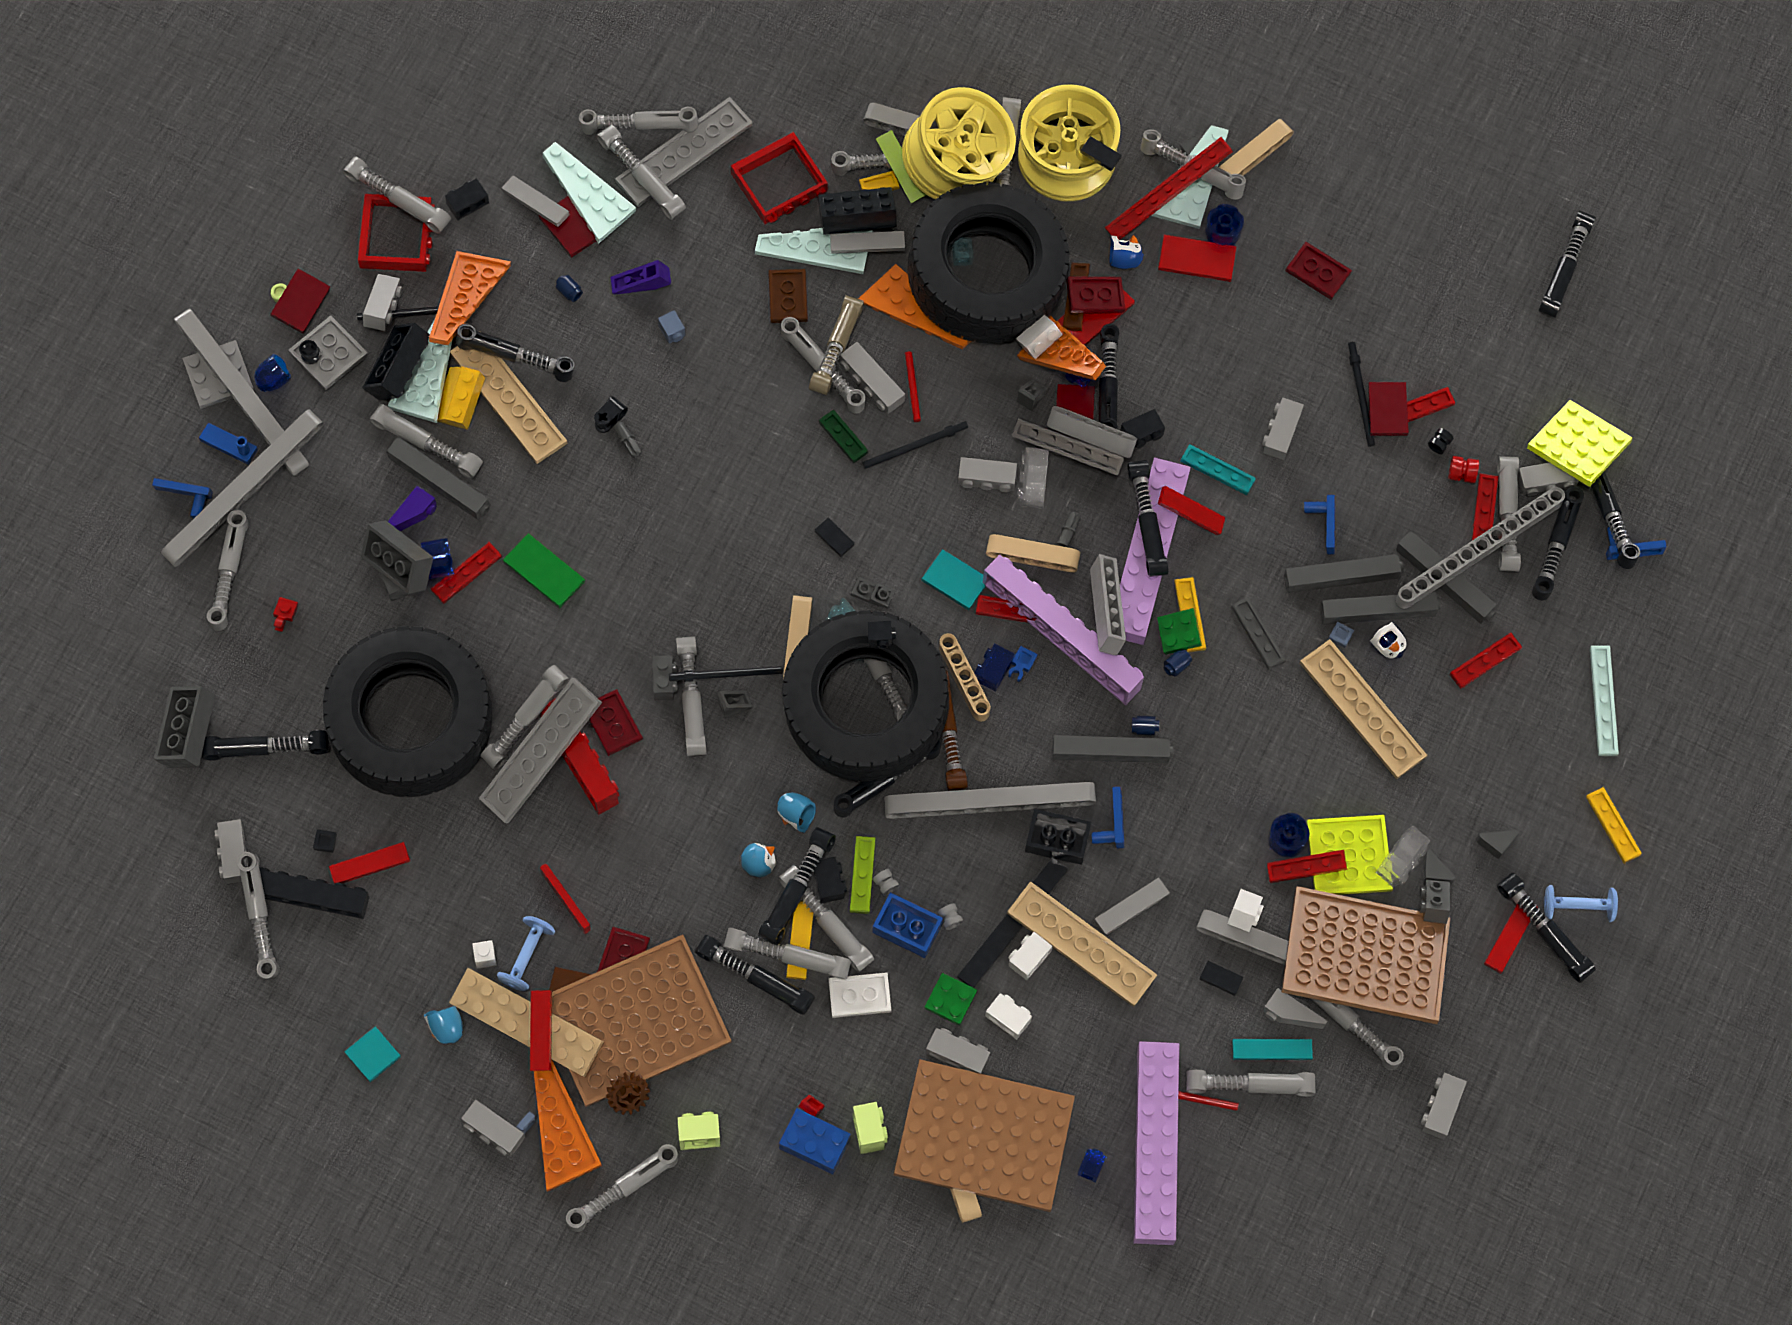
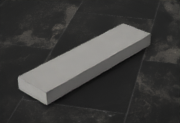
[502,176,570,227]
[830,231,905,254]
[1094,878,1170,936]

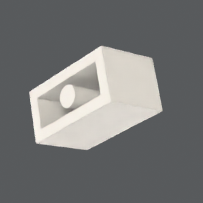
[1016,315,1063,359]
[1227,889,1264,932]
[1008,932,1052,980]
[985,993,1032,1040]

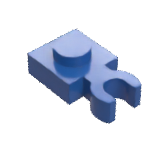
[1008,646,1038,682]

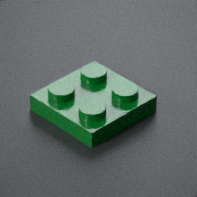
[1157,608,1202,655]
[924,973,977,1026]

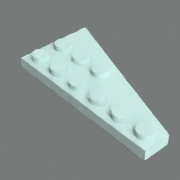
[1151,125,1229,229]
[542,142,636,244]
[755,228,873,274]
[388,319,453,423]

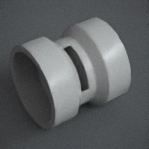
[873,869,899,896]
[938,903,964,930]

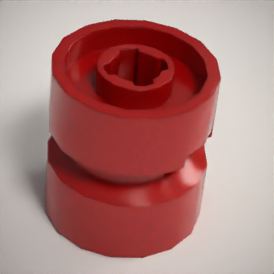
[1448,456,1479,484]

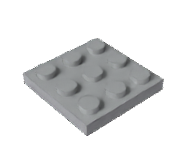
[288,316,368,391]
[182,340,254,409]

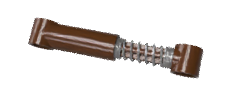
[941,670,968,791]

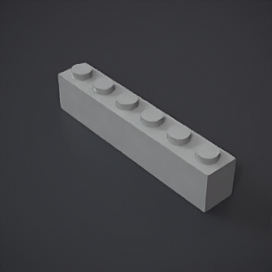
[1090,554,1126,656]

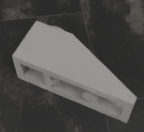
[1263,988,1327,1029]

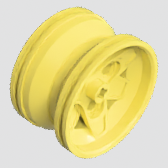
[1018,85,1120,201]
[902,87,1016,200]

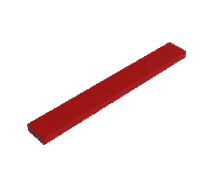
[1105,137,1233,240]

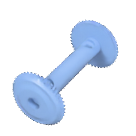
[1544,885,1618,922]
[497,916,555,991]

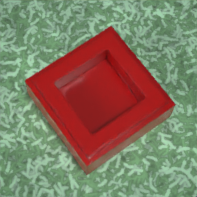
[798,1095,825,1117]

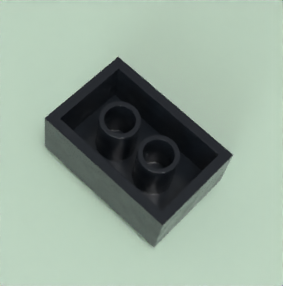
[1025,809,1091,865]

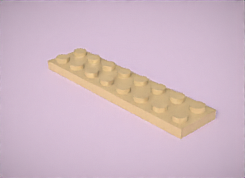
[450,331,568,464]
[1300,639,1427,779]
[1007,881,1157,1007]
[449,968,604,1077]

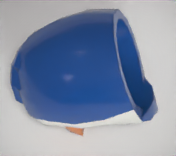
[1109,235,1144,269]

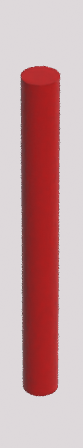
[905,351,921,422]
[1178,1091,1239,1111]

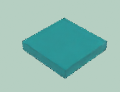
[344,1026,401,1082]

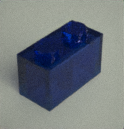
[974,643,1015,692]

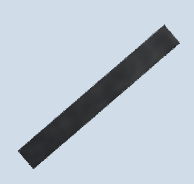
[957,858,1068,988]

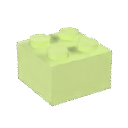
[853,1102,888,1154]
[678,1112,720,1150]

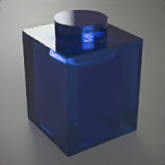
[1077,1149,1106,1183]

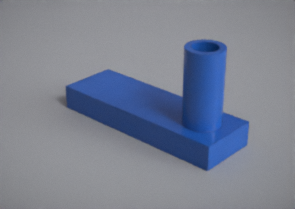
[199,423,258,465]
[152,478,213,518]
[1304,495,1335,554]
[1606,527,1666,560]
[1092,787,1125,849]

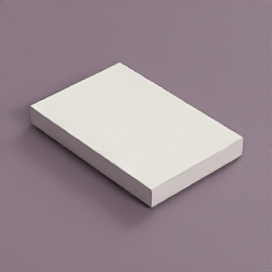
[828,973,891,1018]

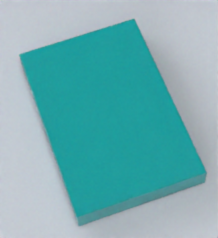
[921,549,986,610]

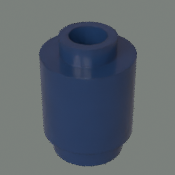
[556,275,583,302]
[1163,649,1192,677]
[1132,716,1159,735]

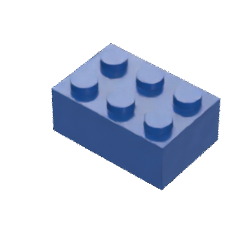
[872,892,943,958]
[779,1108,851,1174]

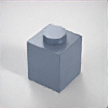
[658,310,685,344]

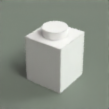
[472,940,497,969]

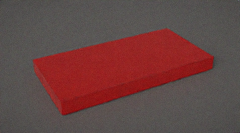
[1158,235,1237,282]
[1057,276,1135,346]

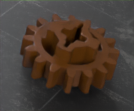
[606,1072,650,1115]

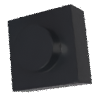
[313,829,337,853]

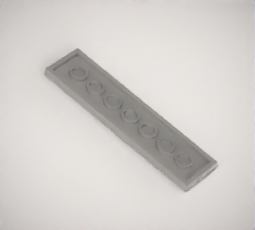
[615,97,753,207]
[479,677,602,823]

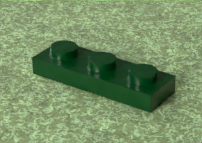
[819,409,868,464]

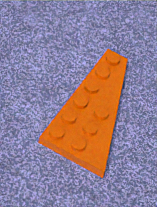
[429,251,511,345]
[858,264,971,349]
[1017,315,1106,380]
[534,1059,602,1192]

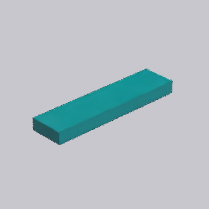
[1180,444,1256,495]
[1232,1039,1313,1060]

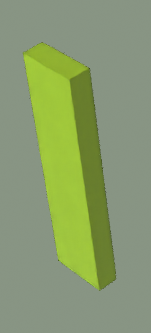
[876,130,926,203]
[850,836,875,914]

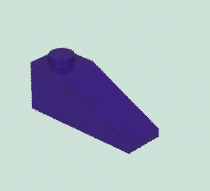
[611,260,671,295]
[388,486,437,531]

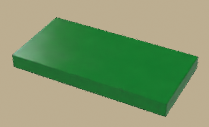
[503,533,585,608]

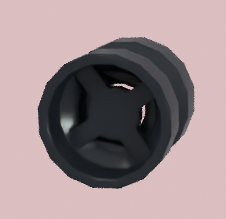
[299,340,320,365]
[1428,428,1454,454]

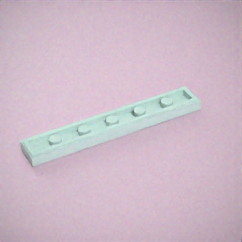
[1590,646,1619,756]

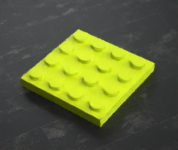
[1527,400,1632,487]
[1306,815,1393,895]

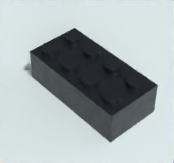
[818,187,897,235]
[362,323,430,400]

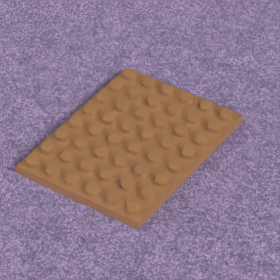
[1281,886,1450,1024]
[552,935,732,1107]
[893,1059,1075,1212]

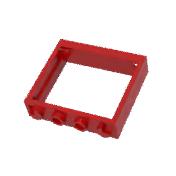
[731,132,828,225]
[358,194,435,272]

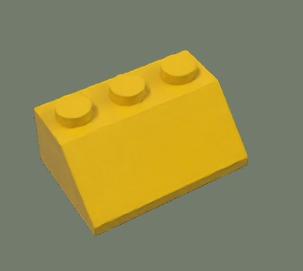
[437,366,485,430]

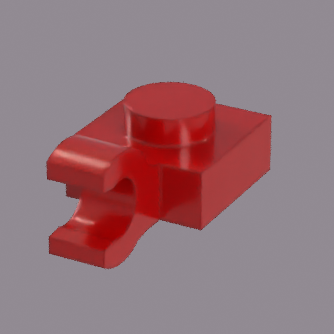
[273,597,298,632]

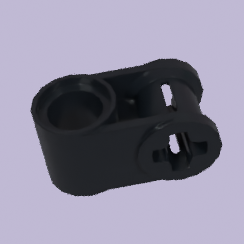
[594,396,628,433]

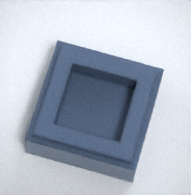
[1328,622,1354,648]
[516,1111,536,1135]

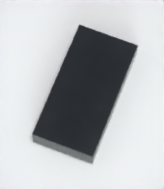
[1080,136,1122,171]
[815,517,855,557]
[1200,961,1244,996]

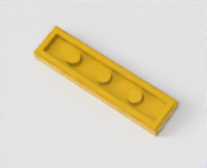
[1174,577,1206,652]
[1586,787,1642,863]
[786,902,813,980]

